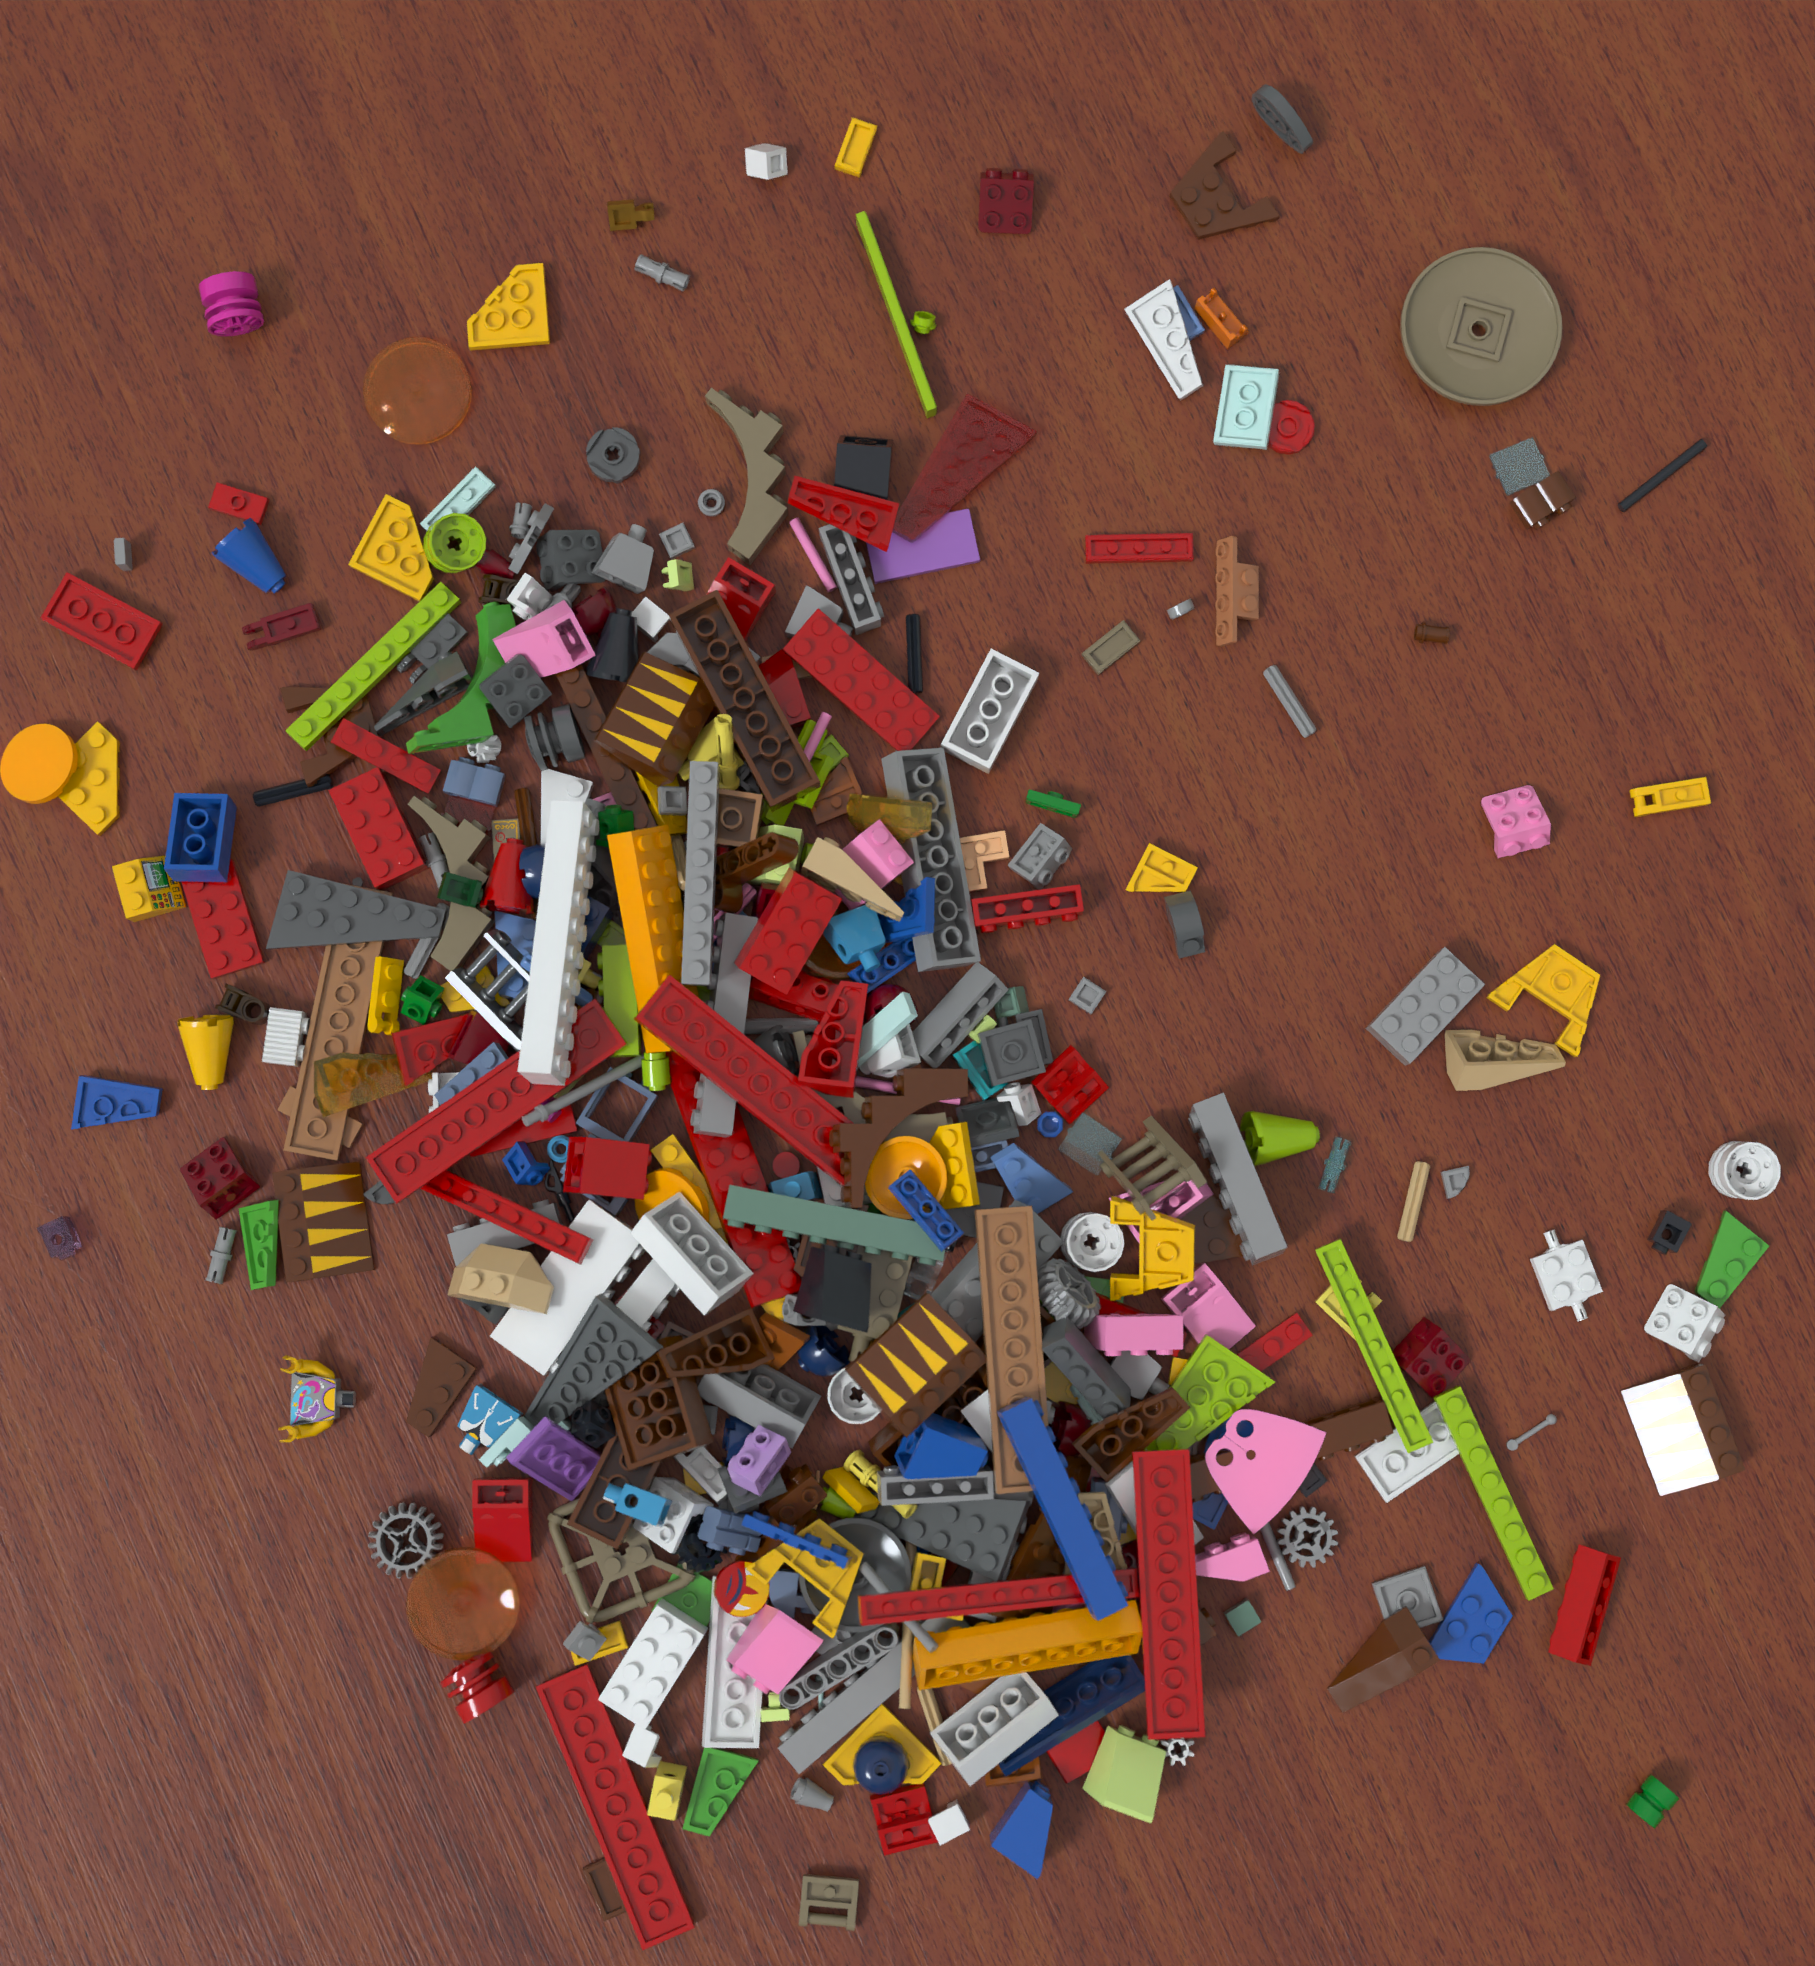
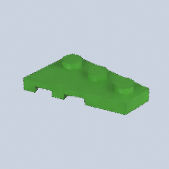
[239,1200,279,1290]
[1694,1211,1769,1309]
[682,1748,759,1836]

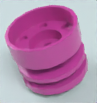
[199,271,264,336]

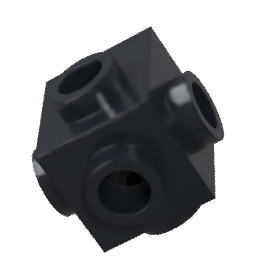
[571,1399,616,1448]

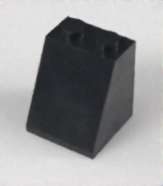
[834,435,893,500]
[793,1244,872,1333]

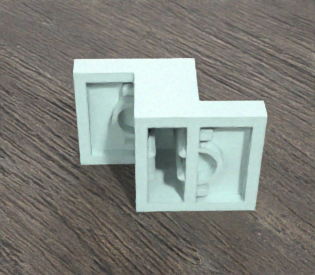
[479,1416,572,1467]

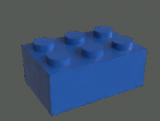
[164,793,237,882]

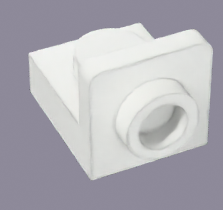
[996,1082,1041,1126]

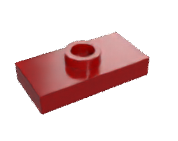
[208,482,270,525]

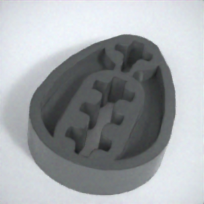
[1252,84,1313,154]

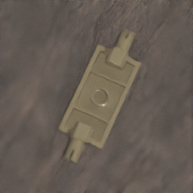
[837,1215,913,1362]

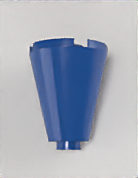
[211,518,287,594]

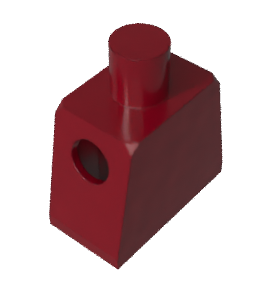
[448,1011,516,1064]

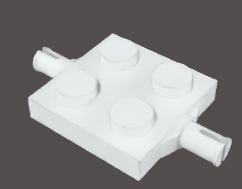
[1530,1229,1603,1321]

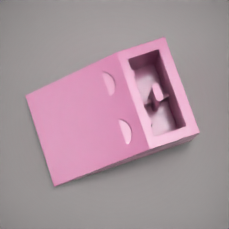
[492,600,596,678]
[1160,1263,1256,1350]
[1195,1532,1270,1581]

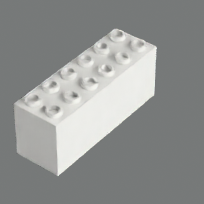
[490,1200,646,1376]

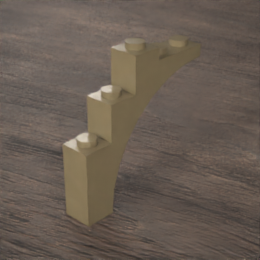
[705,388,788,565]
[408,796,495,971]

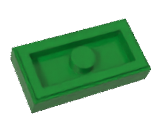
[1025,789,1081,818]

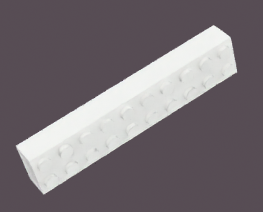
[518,800,599,1086]

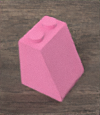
[835,819,914,910]
[726,1604,824,1694]

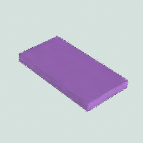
[866,509,980,584]
[506,1416,602,1501]

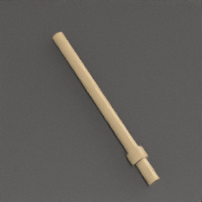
[899,1541,917,1709]

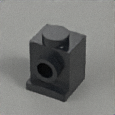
[1647,1210,1692,1255]

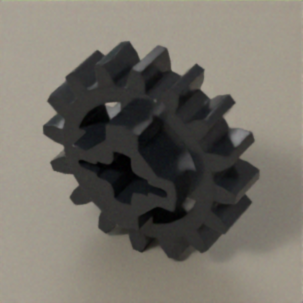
[672,1514,727,1573]

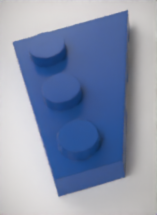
[877,877,935,943]
[71,1075,163,1130]

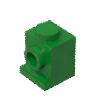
[596,805,634,847]

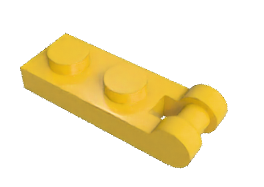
[1629,777,1711,817]
[368,957,404,1036]

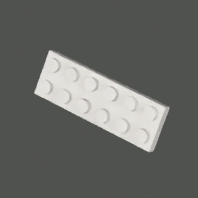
[702,1576,768,1748]

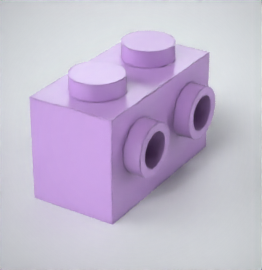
[727,1425,791,1496]

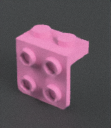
[1481,785,1551,858]

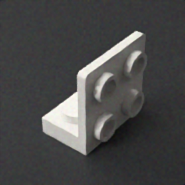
[633,1477,714,1553]

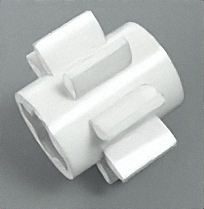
[467,735,501,763]
[1160,1738,1194,1766]

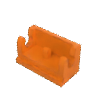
[1194,288,1249,350]

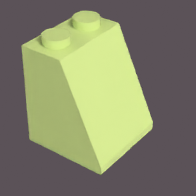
[1082,1725,1166,1823]

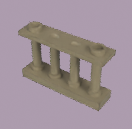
[1098,1116,1207,1221]

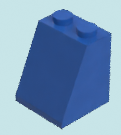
[894,1413,988,1479]
[989,1781,1053,1879]

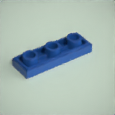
[847,938,916,993]
[888,1169,964,1252]

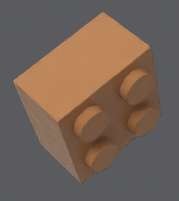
[717,788,765,849]

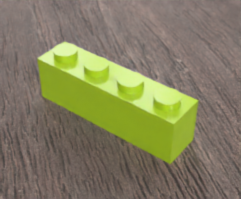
[598,945,642,1058]

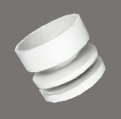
[1708,1141,1781,1200]
[1060,1212,1124,1272]
[828,1368,880,1424]

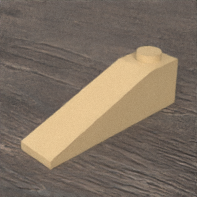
[1444,1029,1566,1091]

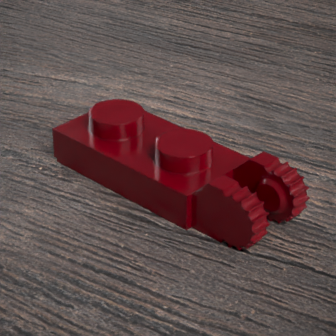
[242,603,321,651]

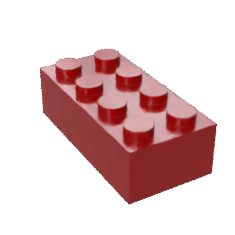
[328,767,429,891]
[734,867,842,995]

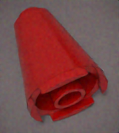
[480,838,535,914]

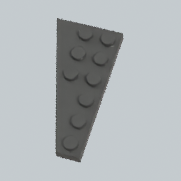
[266,870,447,950]
[524,1293,663,1426]
[854,1492,1031,1581]

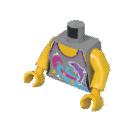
[278,1355,356,1443]

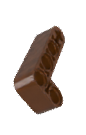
[715,832,799,914]

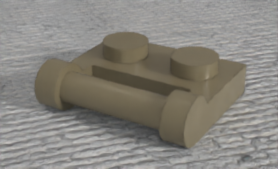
[799,1874,859,1931]

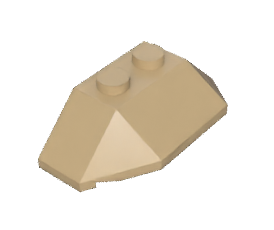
[447,1243,554,1315]

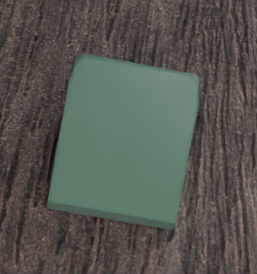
[994,986,1029,1019]
[1223,1598,1261,1637]

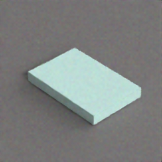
[1213,365,1279,450]

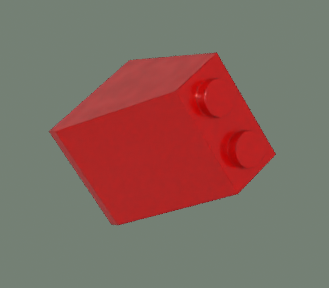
[563,1137,652,1200]

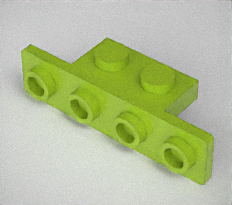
[763,719,834,826]

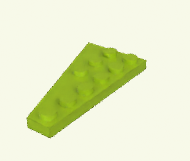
[1118,1334,1275,1473]

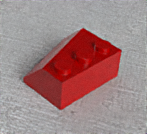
[733,648,811,747]

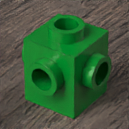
[401,975,444,1025]

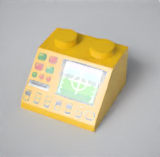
[112,856,187,922]

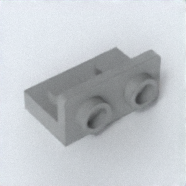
[1008,823,1072,890]

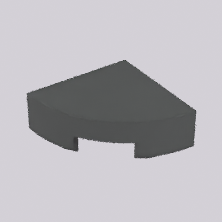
[364,1180,395,1204]

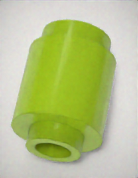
[641,1051,671,1091]
[820,1487,856,1519]

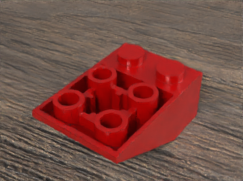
[707,557,776,641]
[472,1477,532,1562]

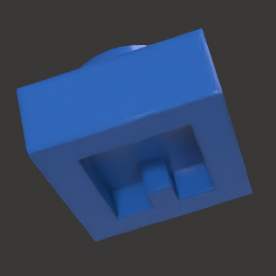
[502,1141,550,1185]

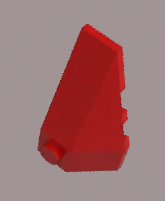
[798,980,868,1098]

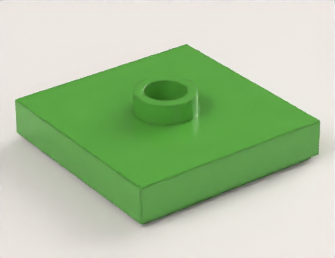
[652,1564,712,1627]

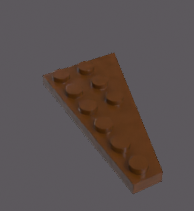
[987,1455,1092,1619]

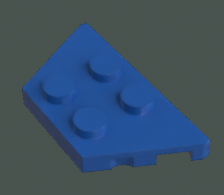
[1429,1563,1513,1664]

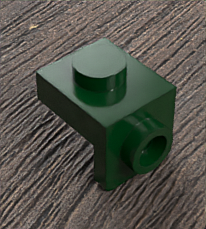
[437,872,483,908]

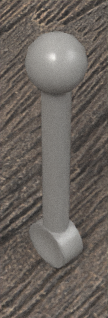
[1506,1414,1557,1451]

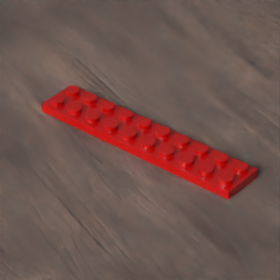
[634,974,853,1186]
[365,999,628,1204]
[666,1050,801,1308]
[1132,1449,1205,1740]
[536,1663,695,1951]

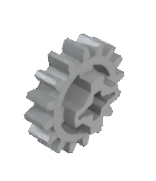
[1277,1506,1338,1568]

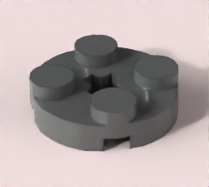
[586,428,640,483]

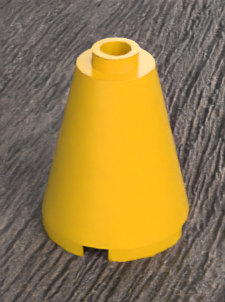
[177,1015,234,1090]

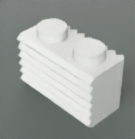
[262,1007,310,1067]

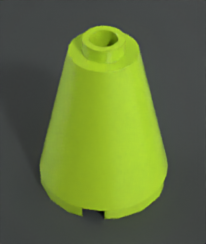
[1240,1111,1320,1166]

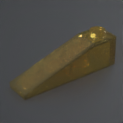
[847,793,932,844]
[314,1053,432,1118]

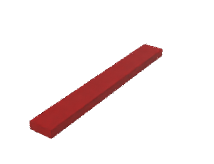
[420,1170,593,1265]

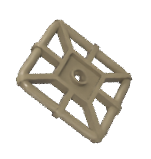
[547,1498,696,1624]

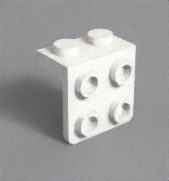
[1644,1284,1725,1363]

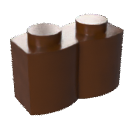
[1510,471,1576,530]

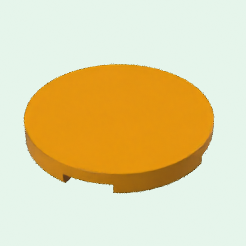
[0,724,78,804]
[635,1168,709,1222]

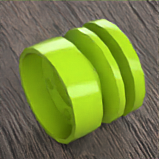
[423,513,486,573]

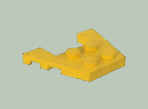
[1486,944,1600,1057]
[1110,1196,1195,1301]
[746,1518,864,1639]

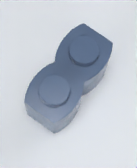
[443,757,506,807]

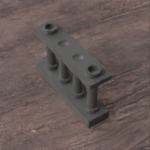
[445,929,530,1052]

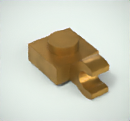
[607,199,655,231]

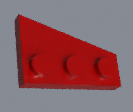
[391,1013,469,1086]

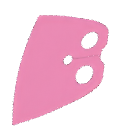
[1205,1409,1326,1534]

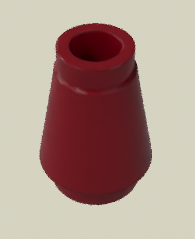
[475,549,515,579]

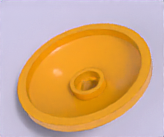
[865,1136,948,1220]

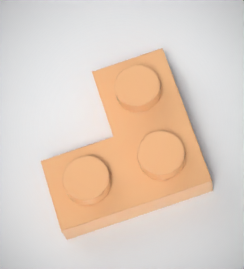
[960,830,1009,892]

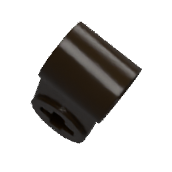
[478,574,519,609]
[215,983,270,1025]

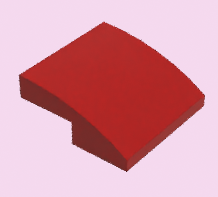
[1031,1045,1109,1125]
[1047,1720,1105,1784]
[870,1783,938,1856]

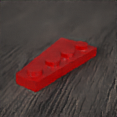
[787,476,899,552]

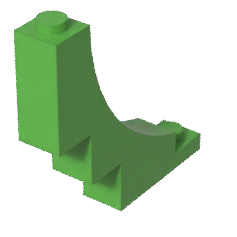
[406,602,516,754]

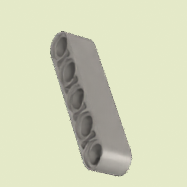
[779,1622,899,1709]

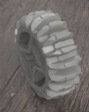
[1037,1258,1101,1329]
[368,1502,444,1579]

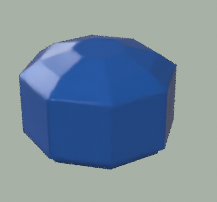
[1037,1112,1063,1138]

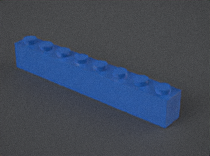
[996,1396,1128,1621]

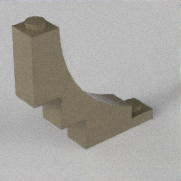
[793,1030,953,1143]

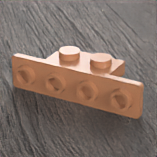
[1215,536,1259,646]

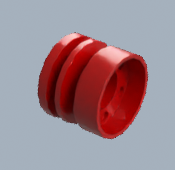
[439,1650,515,1724]

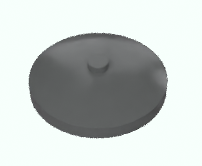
[799,1518,912,1632]

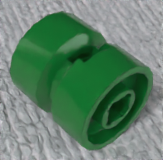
[1626,1774,1679,1829]

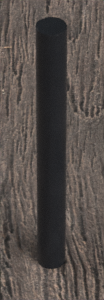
[1617,439,1707,512]

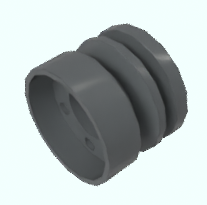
[524,703,586,771]

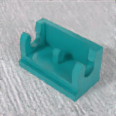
[953,1040,1008,1101]

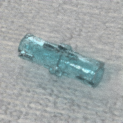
[1318,1136,1352,1194]

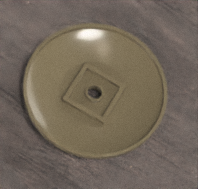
[1400,247,1562,406]

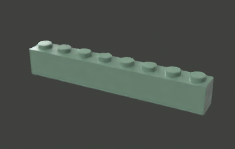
[722,1185,945,1266]

